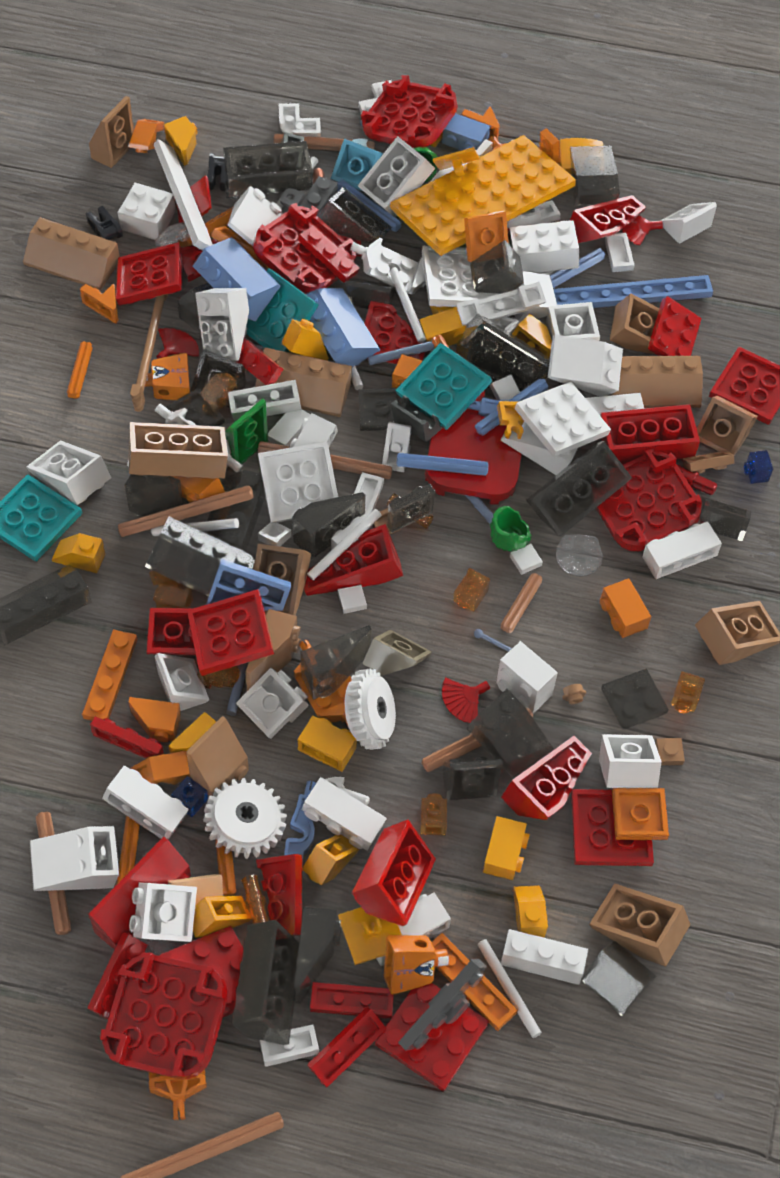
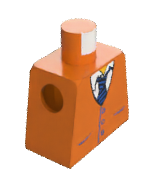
[145,353,191,401]
[383,935,449,994]

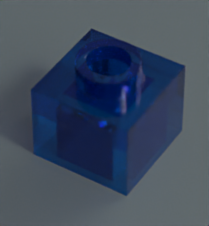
[744,450,773,484]
[171,776,208,817]

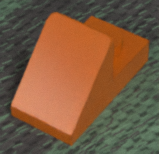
[461,107,500,140]
[539,128,560,165]
[80,284,118,324]

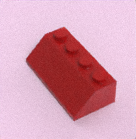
[600,404,700,466]
[147,608,196,655]
[352,819,436,926]
[88,836,191,950]

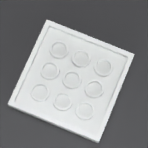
[422,246,514,307]

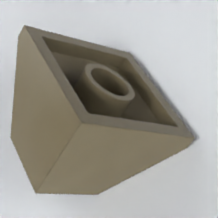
[362,629,432,675]

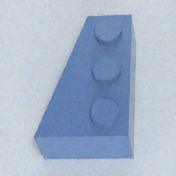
[206,559,291,611]

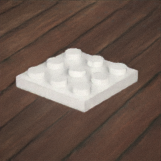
[515,382,611,457]
[258,441,341,524]

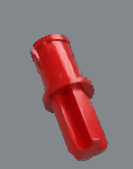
[677,465,717,496]

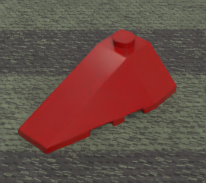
[570,196,646,243]
[304,524,403,596]
[501,736,592,820]

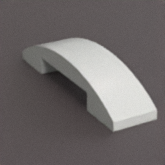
[456,281,547,326]

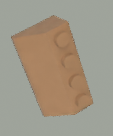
[23,217,120,291]
[255,348,352,417]
[611,356,703,408]
[128,422,228,479]

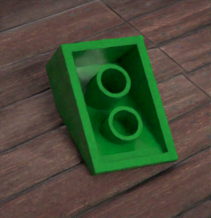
[225,398,268,465]

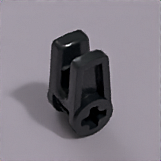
[207,153,232,191]
[86,206,123,240]

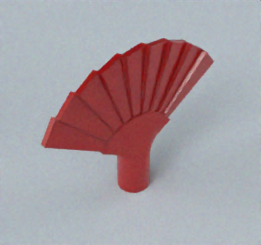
[622,215,663,246]
[156,328,199,359]
[442,677,491,724]

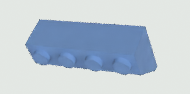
[193,237,280,322]
[306,288,380,367]

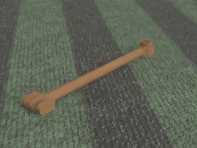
[130,294,168,412]

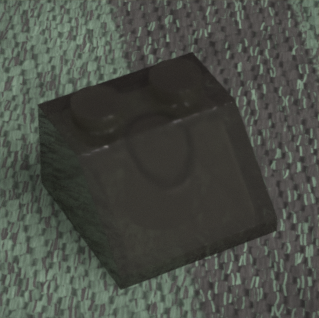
[470,240,525,294]
[124,474,183,517]

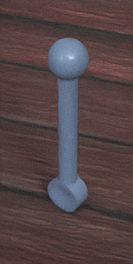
[474,629,512,652]

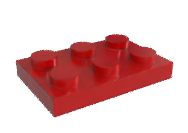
[648,296,701,356]

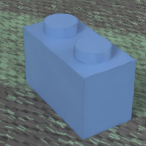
[442,113,490,150]

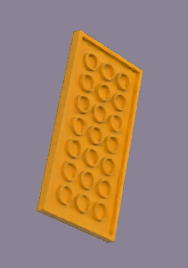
[390,135,576,256]

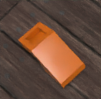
[129,119,164,153]
[131,751,190,785]

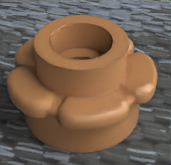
[562,684,586,704]

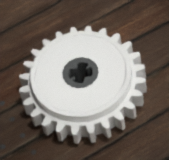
[345,669,396,750]
[203,778,287,859]

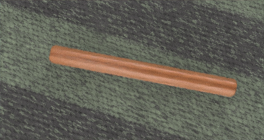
[258,441,392,479]
[118,486,253,537]
[120,1112,284,1178]

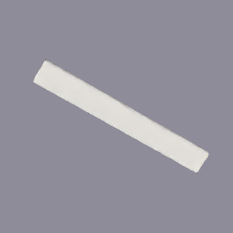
[154,139,213,250]

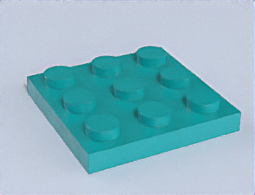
[246,268,319,353]
[396,343,492,430]
[0,474,83,562]

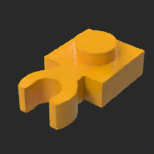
[497,401,524,439]

